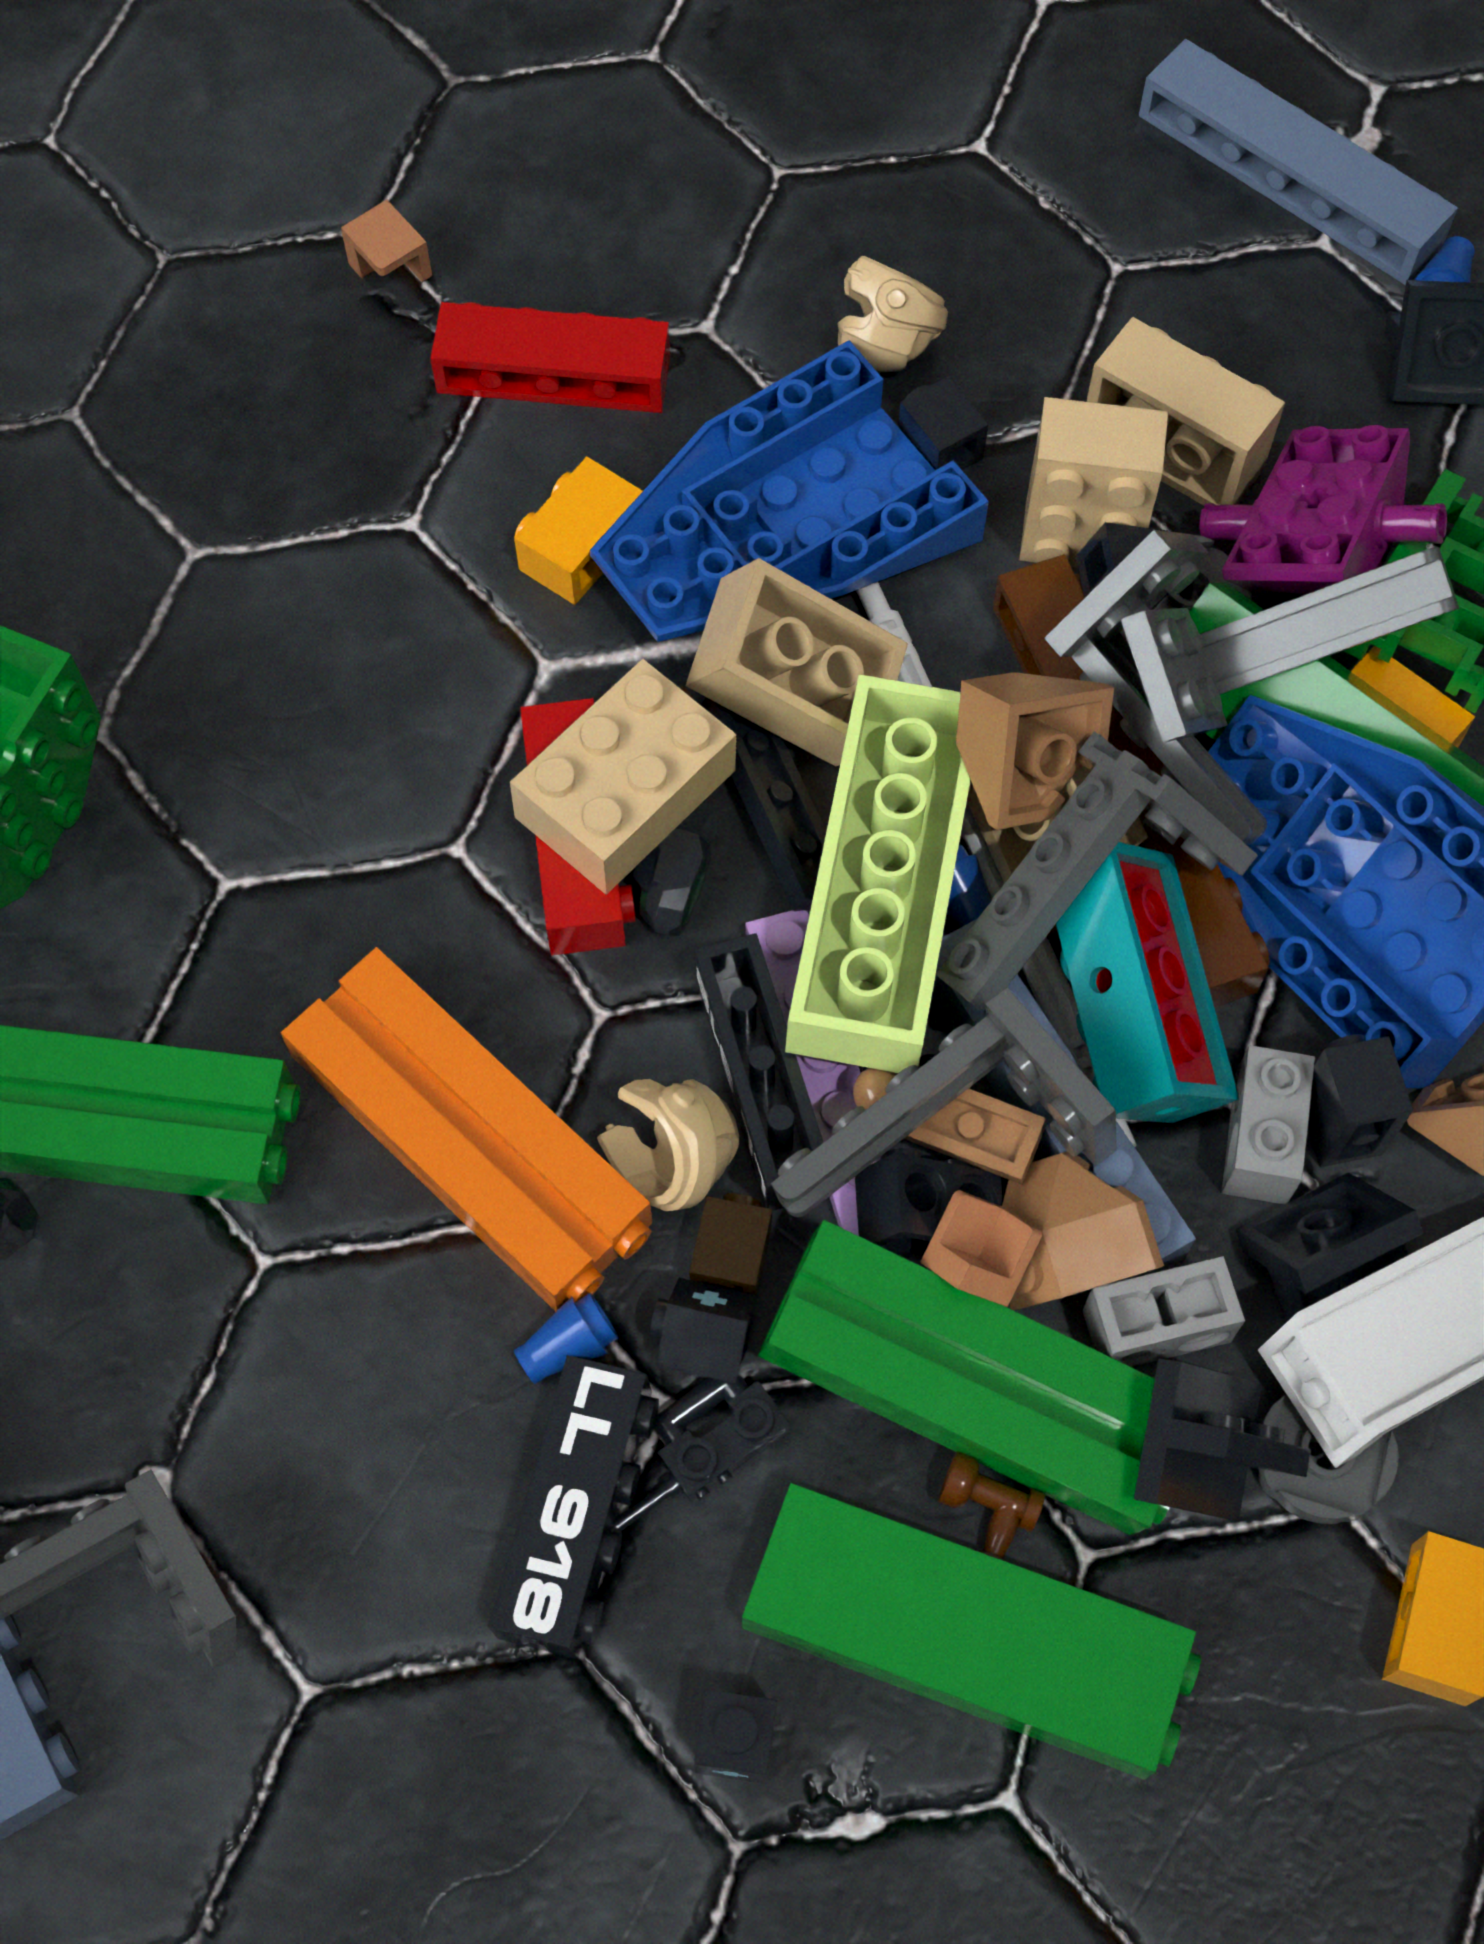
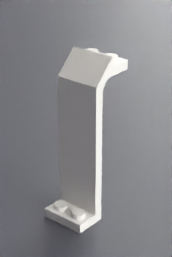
[1258,1217,1484,1468]

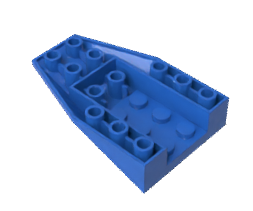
[590,340,989,642]
[1208,695,1484,1088]

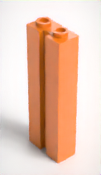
[280,947,653,1312]

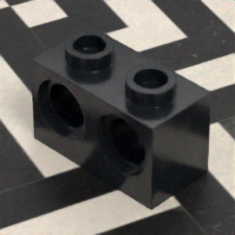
[855,1148,1003,1260]

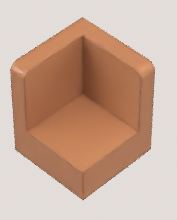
[341,200,432,282]
[920,1190,1042,1307]

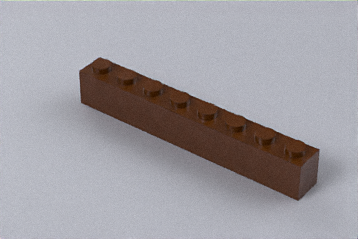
[993,554,1270,1008]

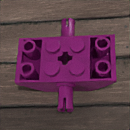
[1200,425,1447,594]

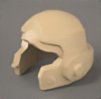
[837,256,948,373]
[597,1079,739,1211]

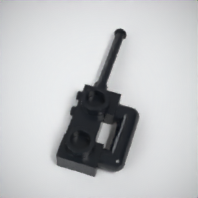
[613,1374,791,1532]

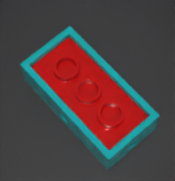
[1056,842,1240,1123]

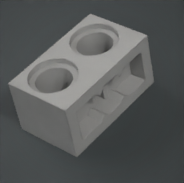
[1221,1045,1315,1205]
[1082,1256,1245,1367]

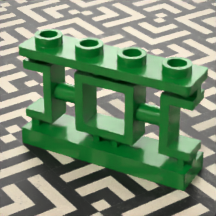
[1344,469,1484,714]

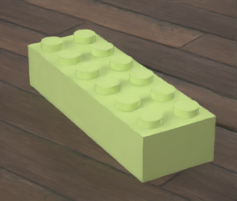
[785,674,971,1073]

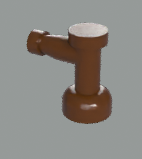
[937,1451,1046,1561]

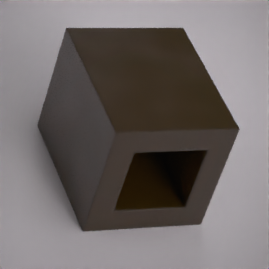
[689,1193,772,1295]

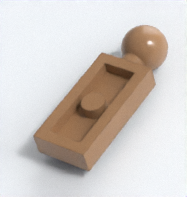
[853,1068,1047,1185]

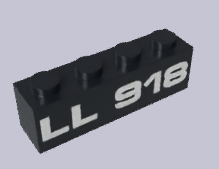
[694,933,824,1211]
[488,1355,659,1660]

